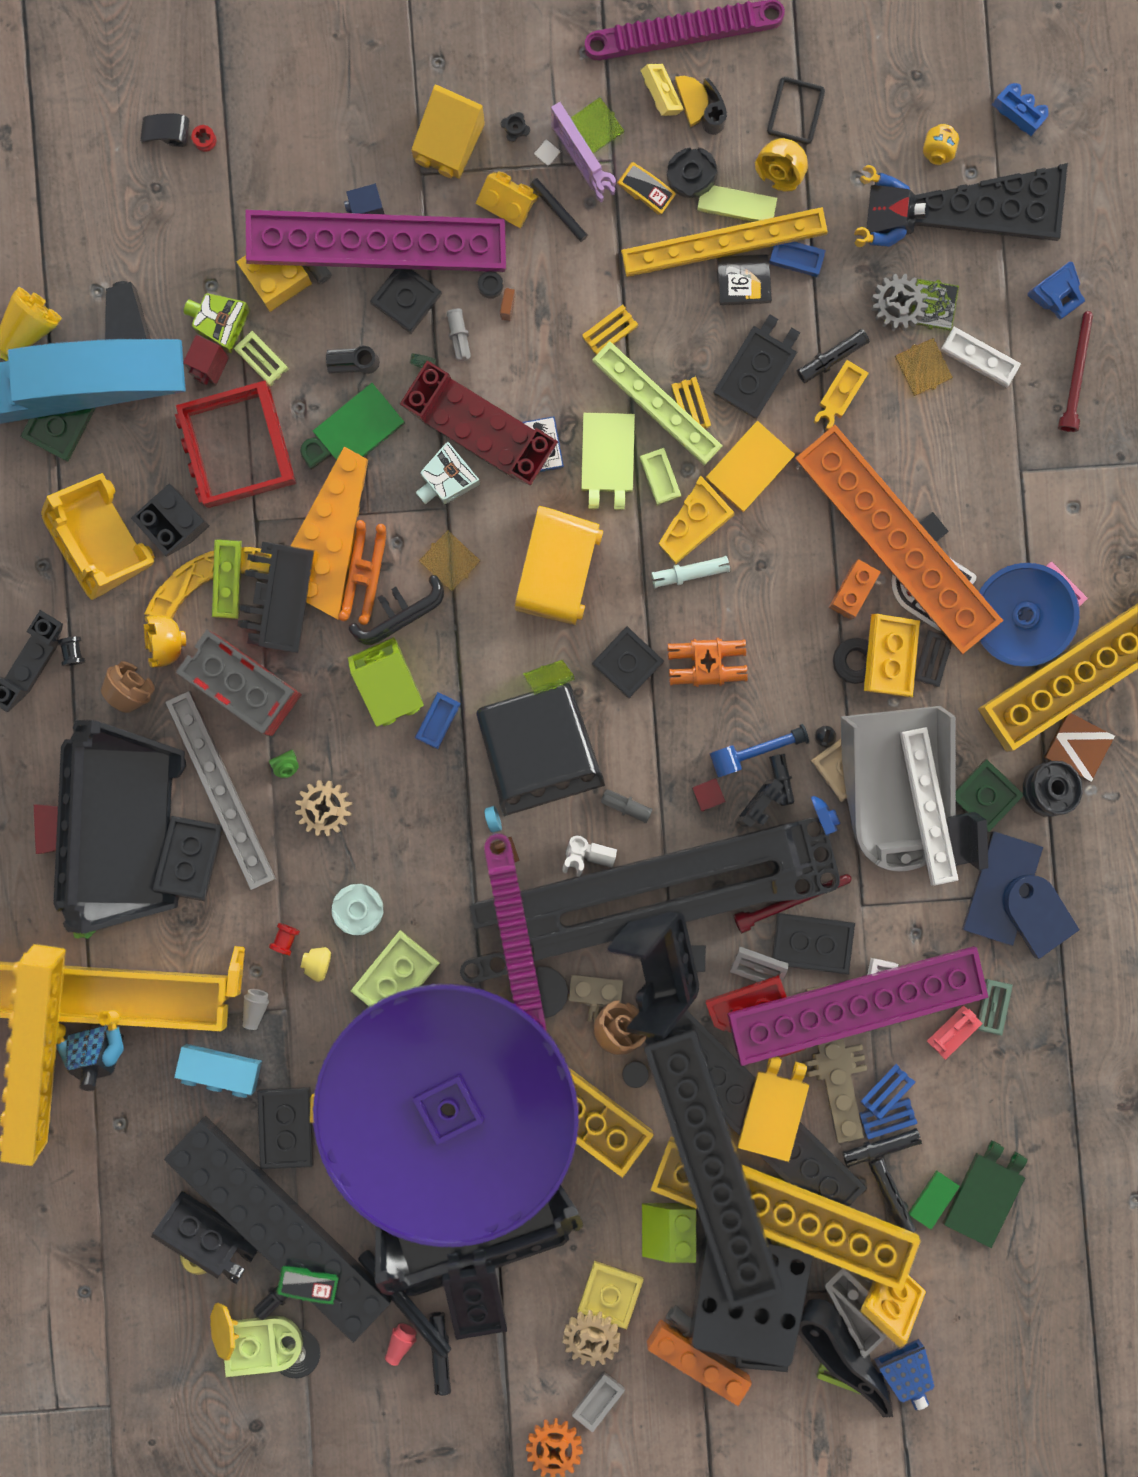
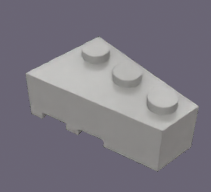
[824,1264,887,1358]

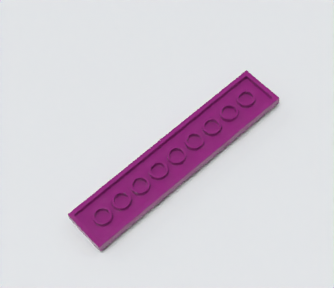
[245,210,506,272]
[727,946,989,1066]

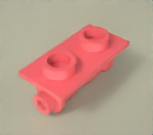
[927,1005,983,1060]

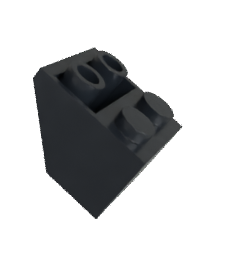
[131,483,210,557]

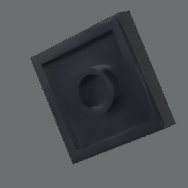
[370,269,442,334]
[592,626,664,698]

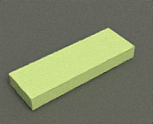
[697,185,777,222]

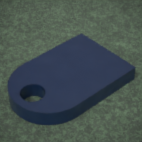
[1004,875,1080,959]

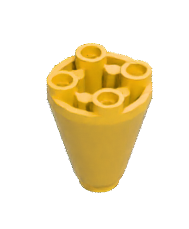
[0,287,62,361]

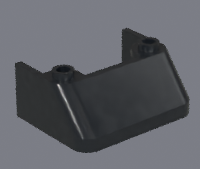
[607,912,699,1040]

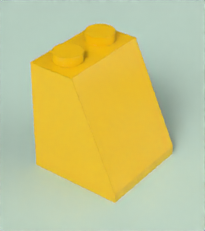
[411,84,485,179]

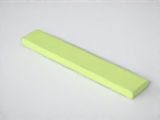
[592,341,723,466]

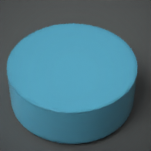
[484,806,502,833]

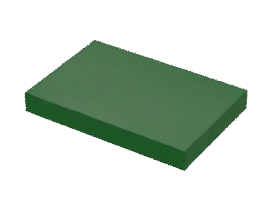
[313,383,405,460]

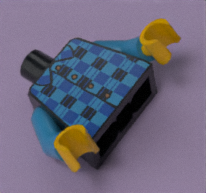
[56,1010,124,1091]

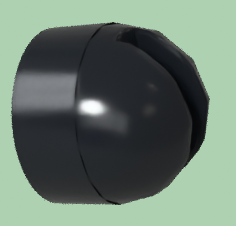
[815,726,836,747]

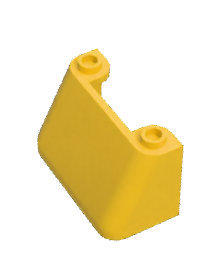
[41,473,154,600]
[515,506,603,625]

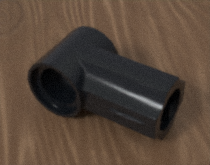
[326,345,380,374]

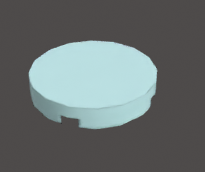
[332,884,384,935]

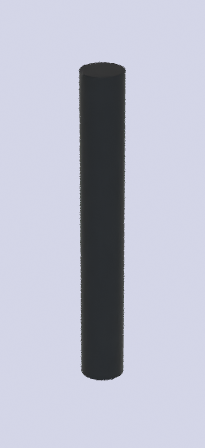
[530,178,588,242]

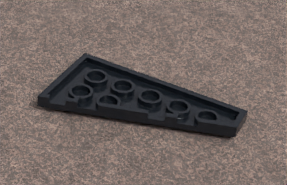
[915,163,1068,241]

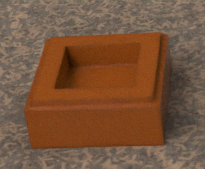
[500,288,515,321]

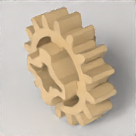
[295,780,352,836]
[563,1310,620,1366]

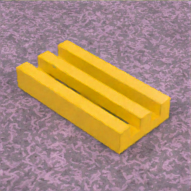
[582,304,638,355]
[671,377,711,429]

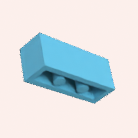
[174,1044,262,1098]

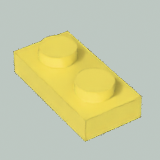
[641,64,684,116]

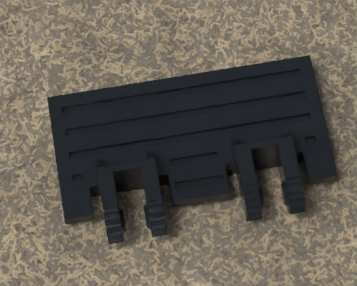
[237,541,314,653]

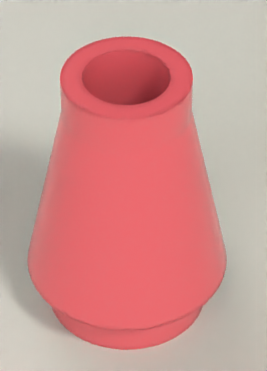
[385,1323,417,1366]

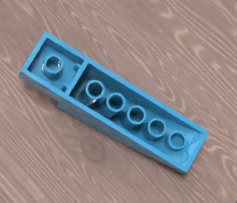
[0,339,186,424]

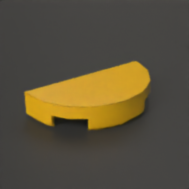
[675,76,708,128]

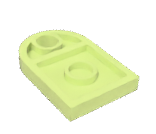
[224,1316,303,1377]

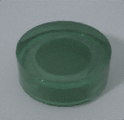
[409,353,436,368]

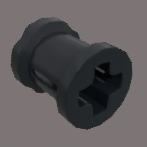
[57,636,85,666]

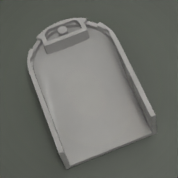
[841,706,956,871]

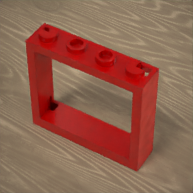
[175,380,297,508]

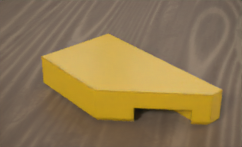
[226,946,245,997]

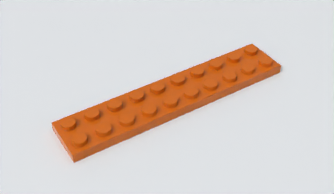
[795,425,1003,654]

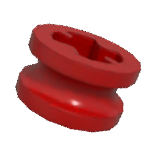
[191,125,216,152]

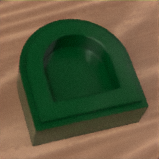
[300,438,332,470]

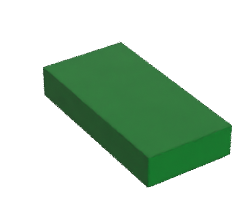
[908,1170,960,1229]

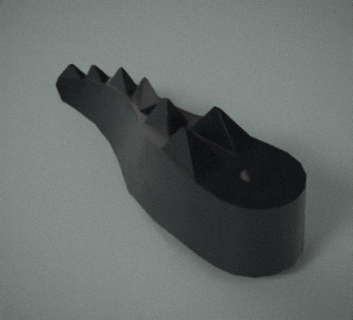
[798,1299,893,1417]

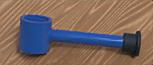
[709,724,809,778]

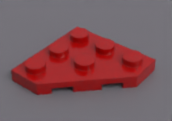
[706,975,806,1058]

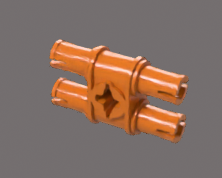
[667,638,748,687]

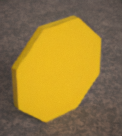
[210,1303,239,1361]

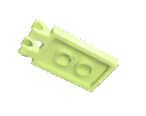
[581,413,635,510]

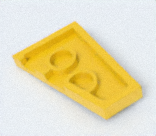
[659,476,734,564]

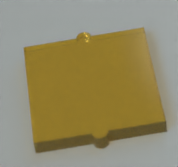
[895,338,953,396]
[419,530,480,592]

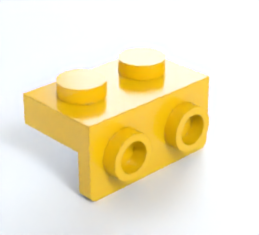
[475,171,538,228]

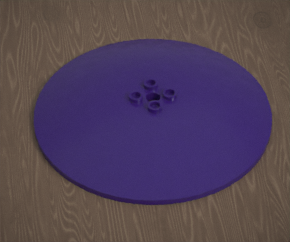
[313,984,579,1247]

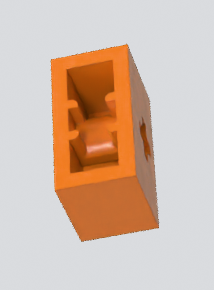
[829,559,881,620]

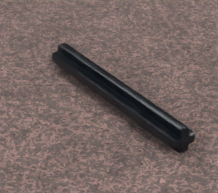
[358,1250,451,1358]

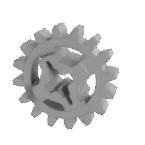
[871,274,928,331]

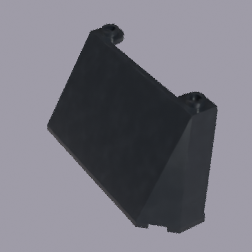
[53,720,186,934]
[375,1184,584,1296]

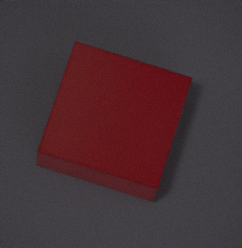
[692,778,726,811]

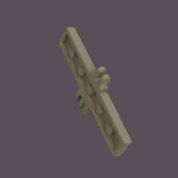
[802,984,868,1143]

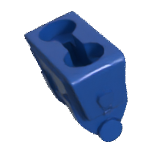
[1028,261,1085,320]

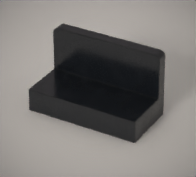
[946,811,988,870]

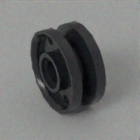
[1023,761,1083,817]

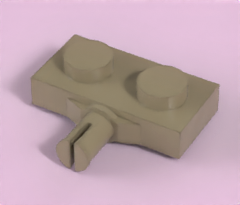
[569,975,623,1022]

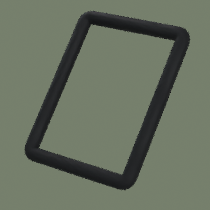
[767,77,825,144]

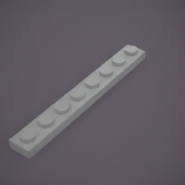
[166,691,276,890]

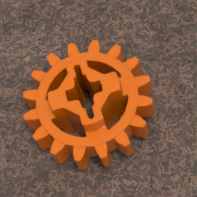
[526,1418,583,1477]

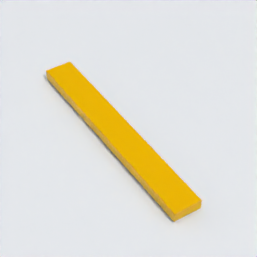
[621,207,828,277]

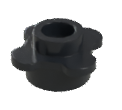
[501,112,530,142]

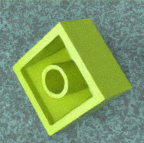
[642,1203,696,1263]

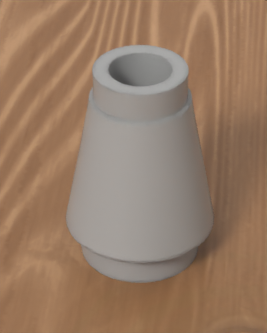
[242,989,270,1030]

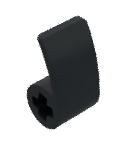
[702,78,727,135]
[140,113,190,147]

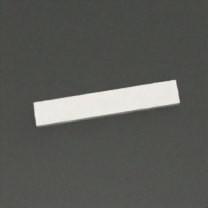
[900,727,958,886]

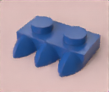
[992,83,1049,136]
[811,796,841,835]

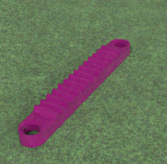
[585,0,785,61]
[484,833,546,1031]

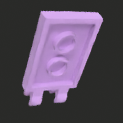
[551,102,616,202]

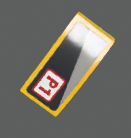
[617,162,676,215]

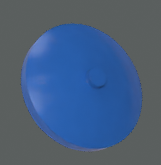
[979,563,1080,667]

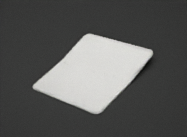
[534,140,560,166]

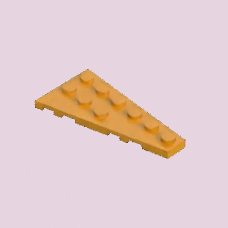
[291,447,368,620]

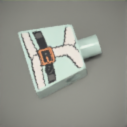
[416,442,480,504]

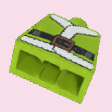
[183,293,250,353]

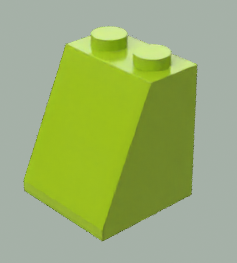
[348,637,424,727]

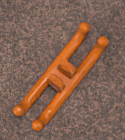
[338,520,386,625]

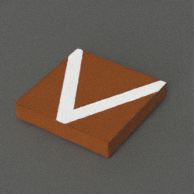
[1044,713,1115,782]

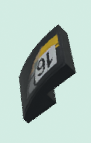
[717,254,772,305]

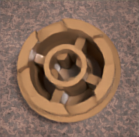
[101,661,155,713]

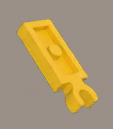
[814,360,868,431]

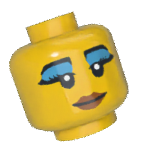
[923,124,959,165]

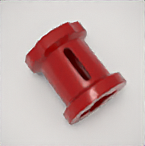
[269,923,300,956]

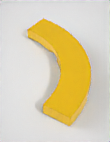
[144,547,272,619]

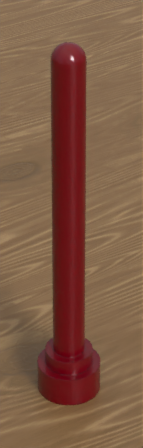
[1058,311,1093,432]
[733,874,852,934]

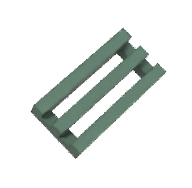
[977,979,1013,1036]

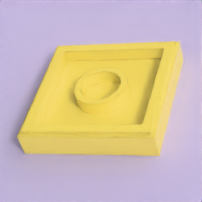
[577,1261,644,1330]

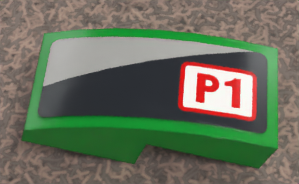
[277,1266,338,1304]

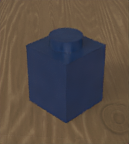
[344,183,385,215]

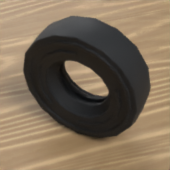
[833,637,869,684]

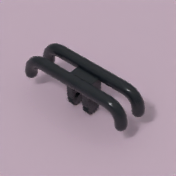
[349,575,444,645]

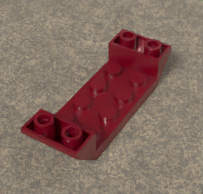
[400,360,558,486]

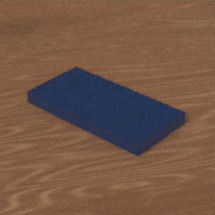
[962,831,1043,946]

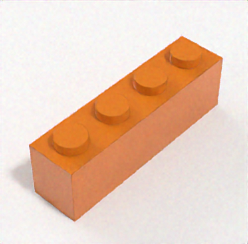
[647,1319,752,1406]

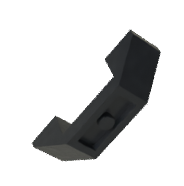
[0,610,63,712]

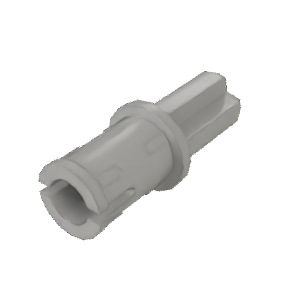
[446,309,471,361]

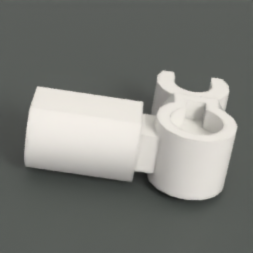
[563,836,617,877]

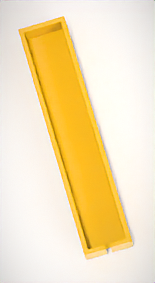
[0,962,229,1031]

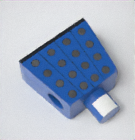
[874,1339,934,1410]

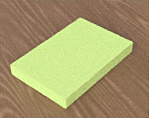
[351,930,440,1007]

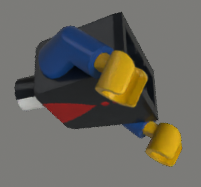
[854,165,929,247]

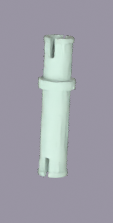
[651,556,730,588]

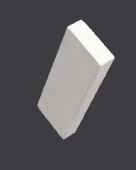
[940,327,1021,388]

